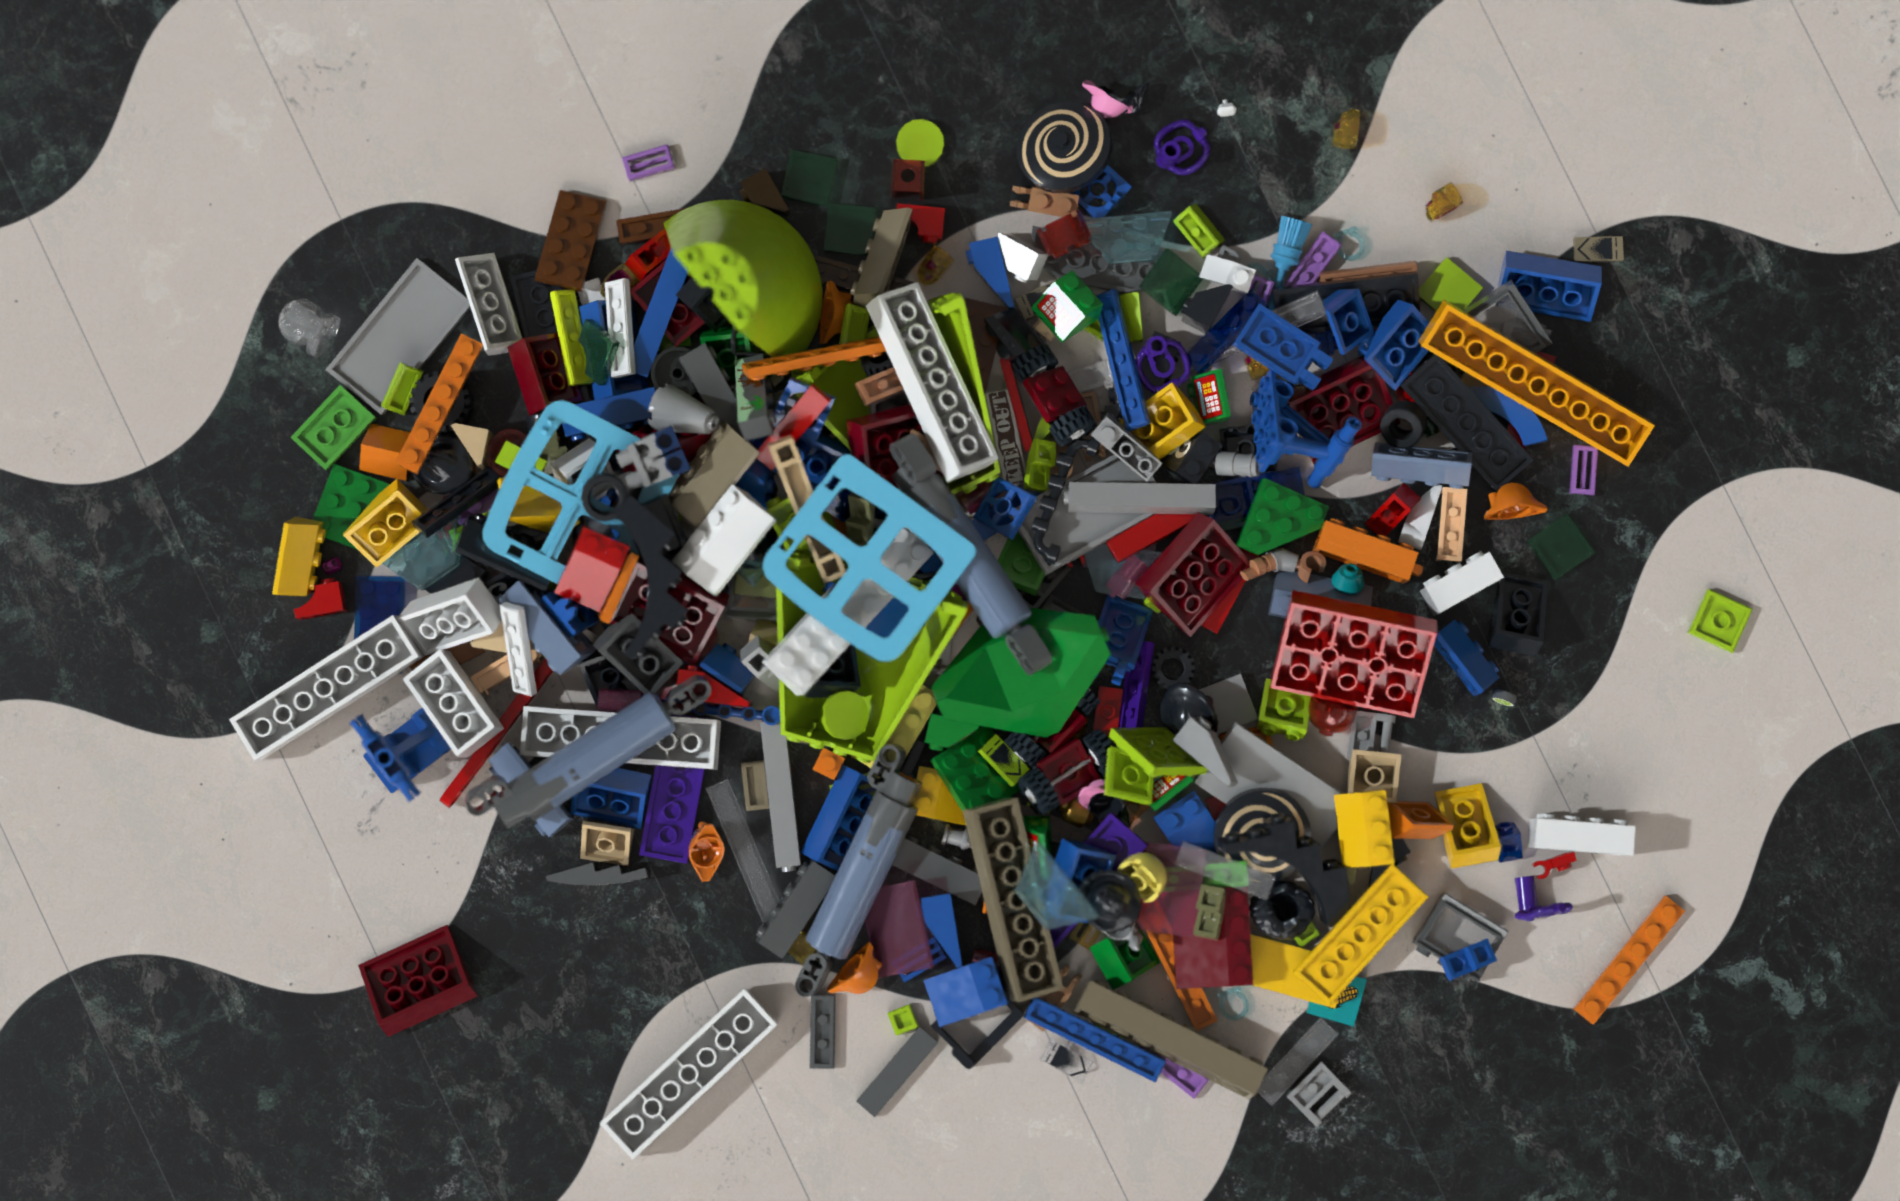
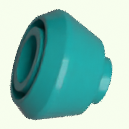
[1331,563,1364,595]

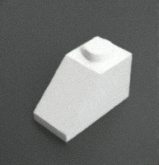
[997,233,1049,283]
[1199,254,1256,294]

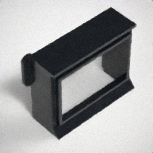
[931,1000,1024,1069]

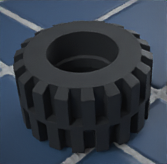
[409,371,474,434]

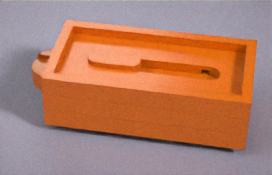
[1312,518,1423,584]

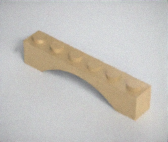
[767,435,846,584]

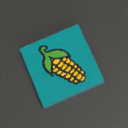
[1306,976,1367,1027]

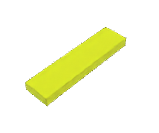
[550,290,593,386]

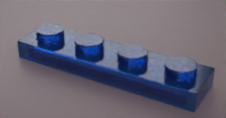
[1187,289,1269,374]

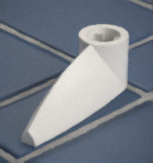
[1398,485,1442,550]

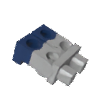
[616,424,690,489]

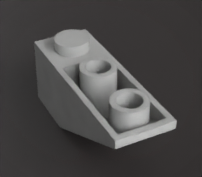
[1091,412,1163,482]
[740,635,779,693]

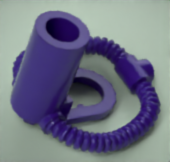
[1154,119,1211,175]
[1135,336,1191,393]
[1514,875,1573,922]

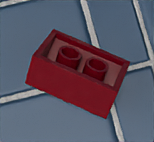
[507,333,583,416]

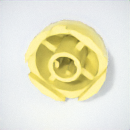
[1117,852,1167,903]

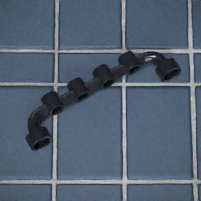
[1031,436,1101,565]

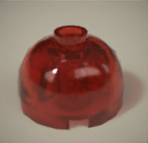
[1308,697,1358,736]

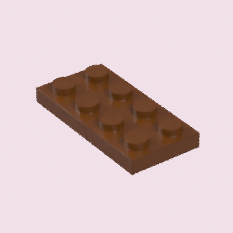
[535,190,607,292]
[963,297,1006,395]

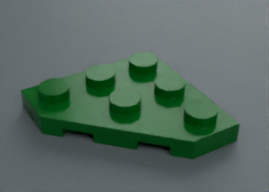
[1236,478,1329,555]

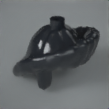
[412,433,474,495]
[1160,683,1219,735]
[1077,869,1142,933]
[1249,881,1316,940]

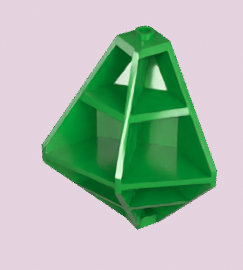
[931,608,1111,738]

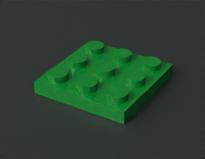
[312,464,390,550]
[930,726,1021,812]

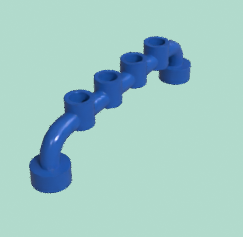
[642,694,780,726]

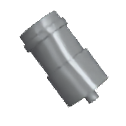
[1213,451,1260,477]

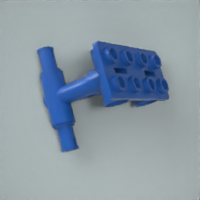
[1250,369,1362,488]
[349,708,451,802]

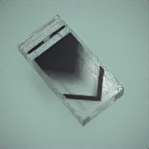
[1039,1038,1094,1083]

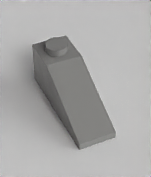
[1173,717,1238,787]

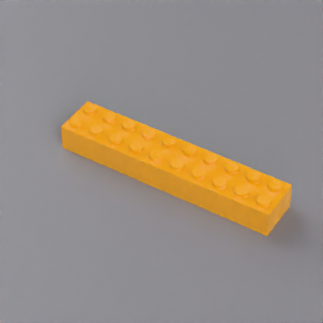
[1418,300,1655,467]

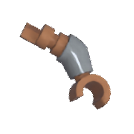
[1240,548,1326,583]

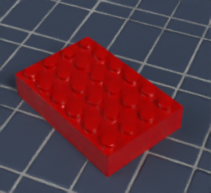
[1270,590,1437,718]

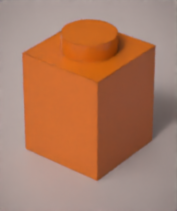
[813,748,846,780]

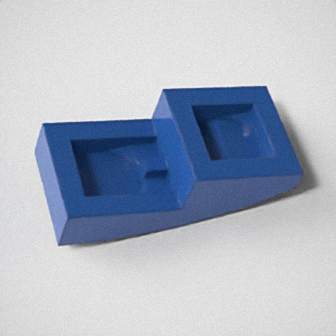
[1439,938,1497,981]

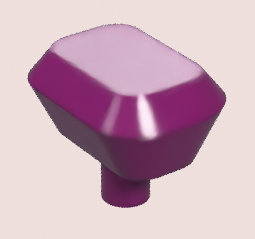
[322,557,342,575]

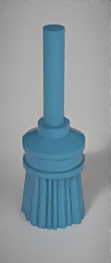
[1267,216,1312,312]

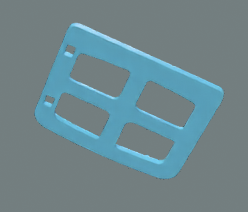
[483,400,679,605]
[763,455,976,662]

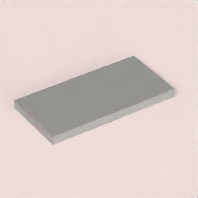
[326,258,471,416]
[1009,455,1157,575]
[1194,722,1342,849]

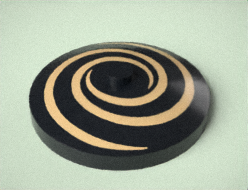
[1016,101,1113,193]
[1213,788,1312,884]

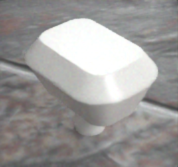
[1217,99,1236,117]

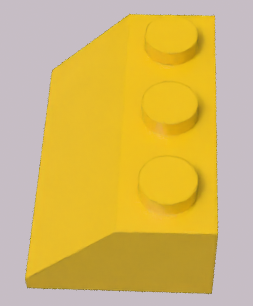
[1119,382,1206,460]
[272,516,326,596]
[1334,789,1394,868]

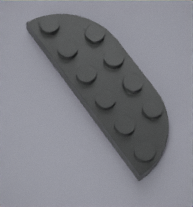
[1032,226,1175,293]

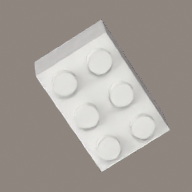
[1420,551,1504,616]

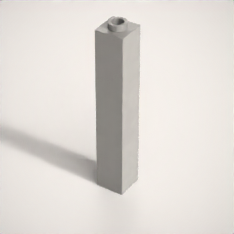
[1063,482,1216,515]
[760,722,802,872]

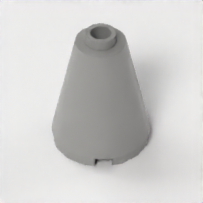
[648,383,719,434]

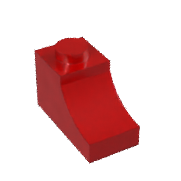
[896,203,945,244]
[625,228,671,281]
[1365,483,1421,537]
[294,578,347,620]

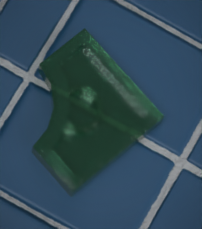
[578,319,620,385]

